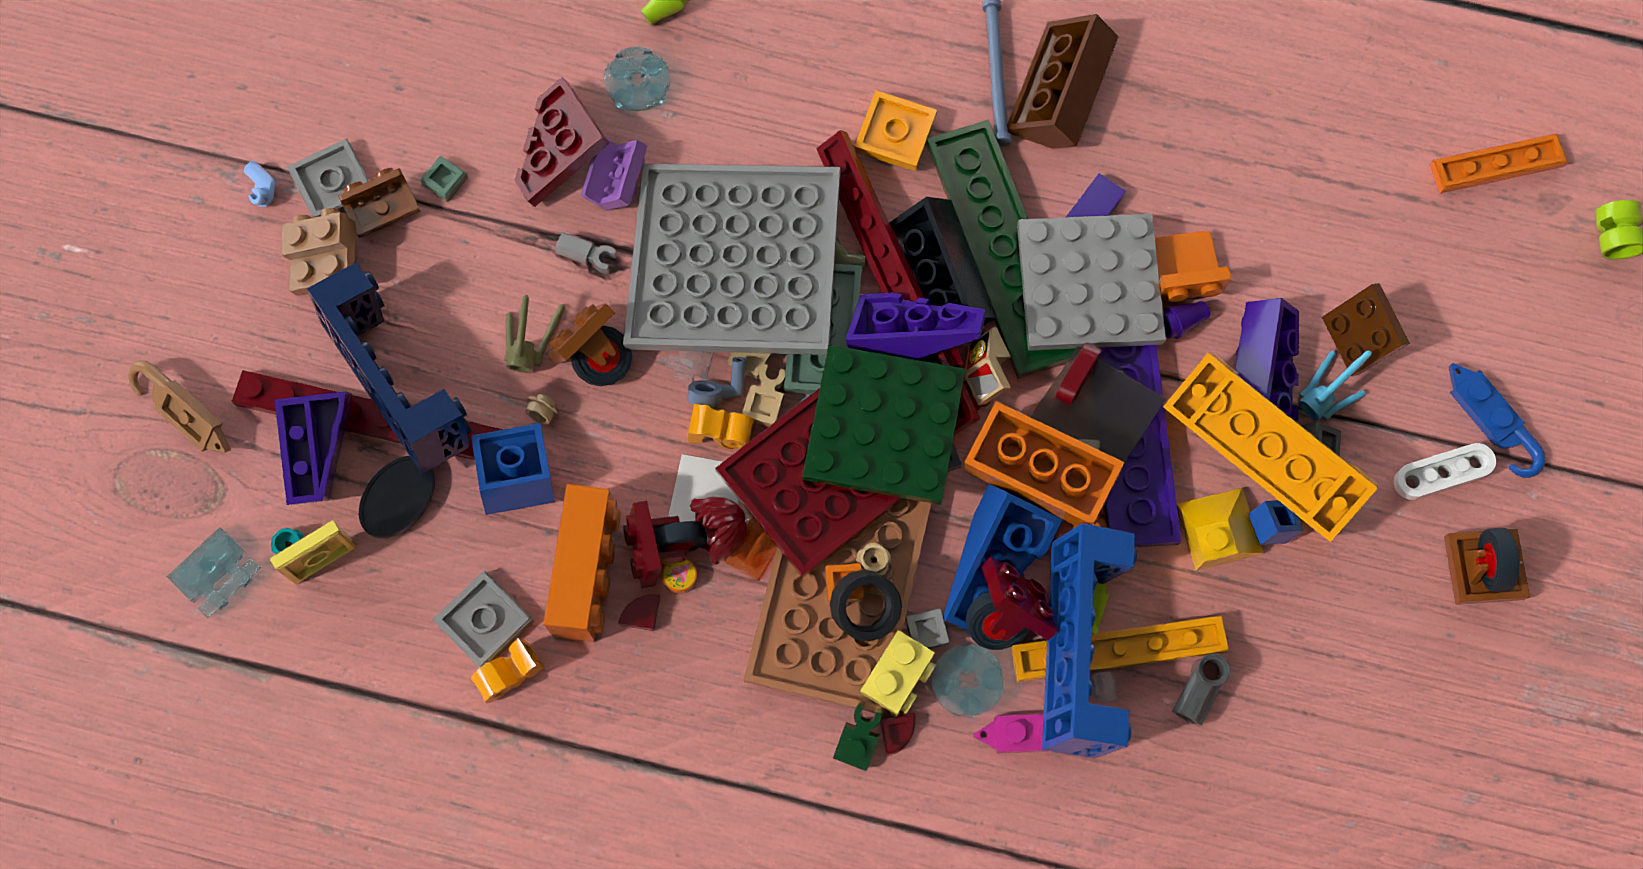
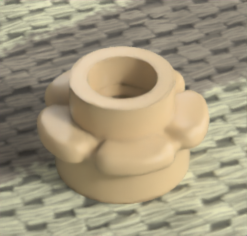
[525,394,559,424]
[856,543,891,576]

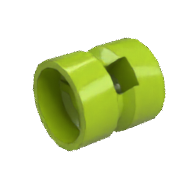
[1594,200,1643,260]

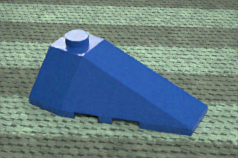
[943,484,1063,630]

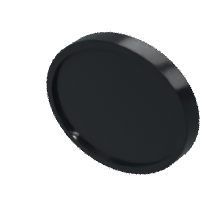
[359,456,435,538]

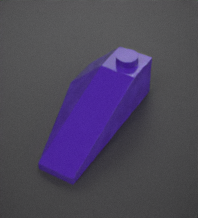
[845,293,986,360]

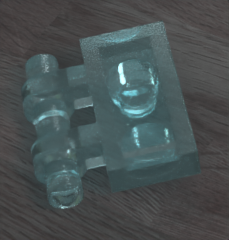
[167,527,261,618]

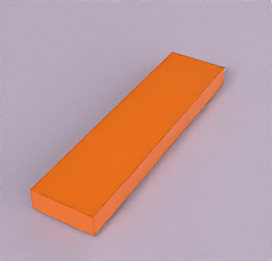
[1430,133,1568,194]

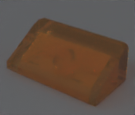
[721,513,777,581]

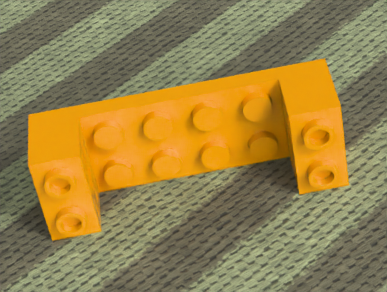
[1163,352,1378,542]

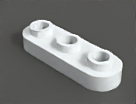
[1393,443,1496,500]

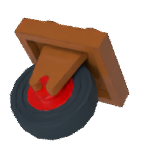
[546,303,632,387]
[1444,528,1530,605]

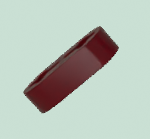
[1055,342,1102,406]

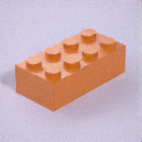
[964,401,1124,526]
[544,484,621,642]

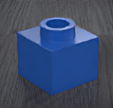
[1248,500,1304,545]

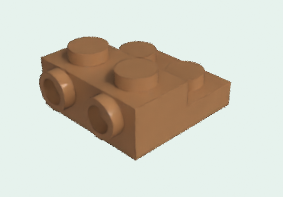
[282,208,355,295]

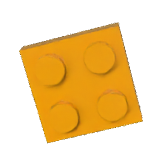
[854,90,937,172]

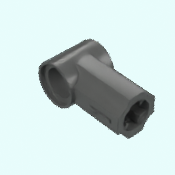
[1172,654,1230,726]

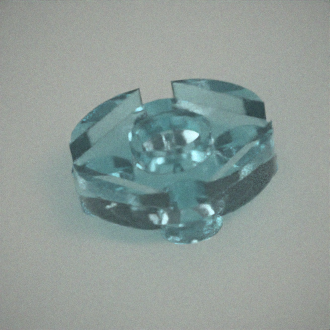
[604,47,670,111]
[932,645,1004,718]

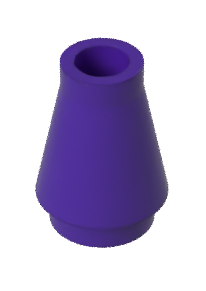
[1163,301,1210,339]

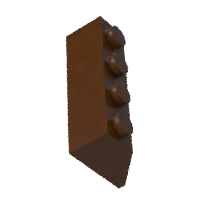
[1007,14,1119,149]

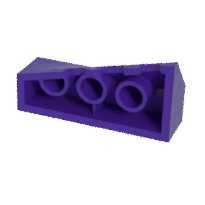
[1235,298,1299,421]

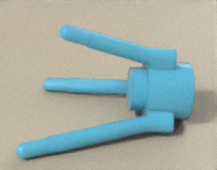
[1299,350,1372,421]

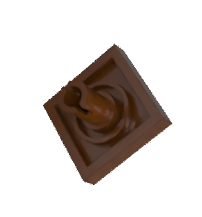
[1322,283,1410,376]

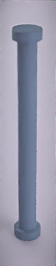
[982,0,1012,146]

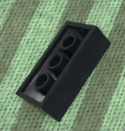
[889,196,997,327]

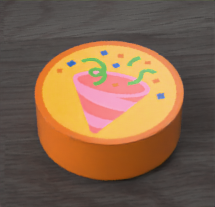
[662,558,698,594]

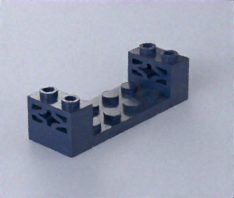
[307,262,471,474]

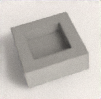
[905,608,949,649]

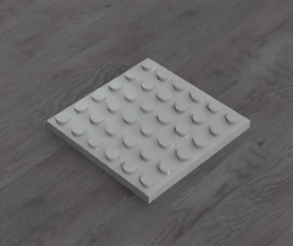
[623,164,841,355]

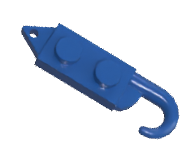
[1449,363,1546,478]

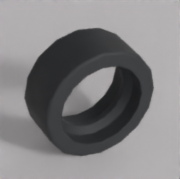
[829,570,902,642]

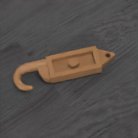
[128,360,231,453]

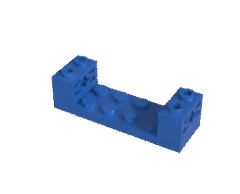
[1042,523,1137,759]

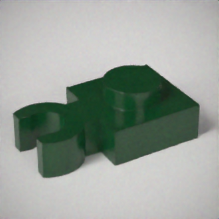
[833,701,883,771]

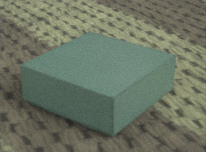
[420,155,468,202]

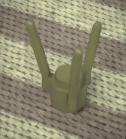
[504,295,565,373]

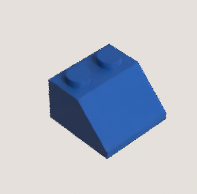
[471,423,555,515]

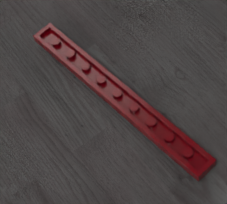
[816,130,981,435]

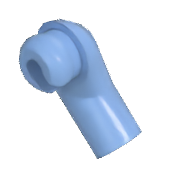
[244,161,276,207]

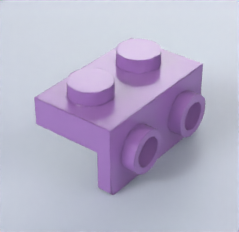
[581,138,647,211]

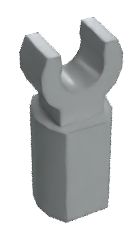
[555,232,617,274]

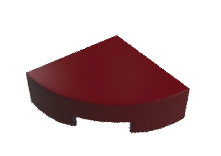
[618,594,661,631]
[880,713,916,757]

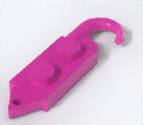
[973,714,1049,754]

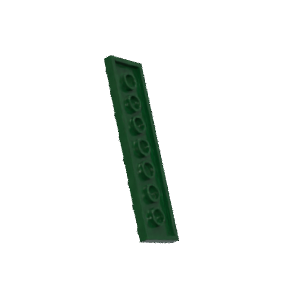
[926,119,1081,379]

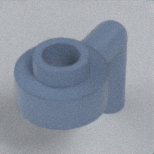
[688,357,746,409]

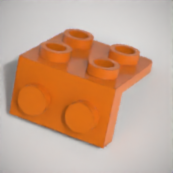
[1155,231,1231,302]

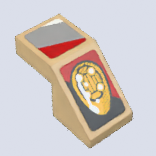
[964,328,1011,405]

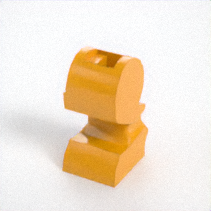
[688,404,755,449]
[470,638,545,703]

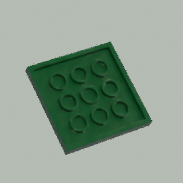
[802,345,965,505]

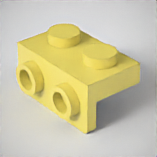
[860,630,936,717]

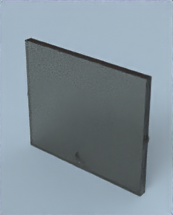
[1031,346,1166,463]

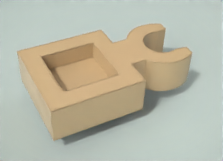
[742,364,785,427]

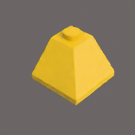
[1177,488,1264,571]

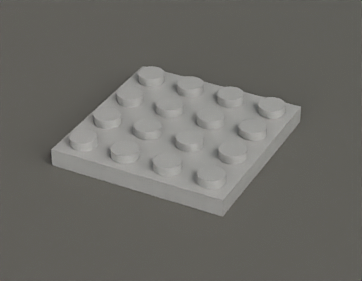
[1017,214,1166,350]

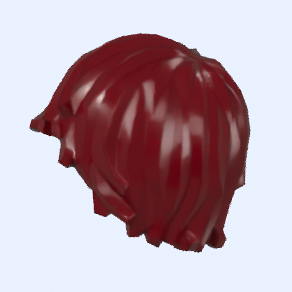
[690,497,747,565]

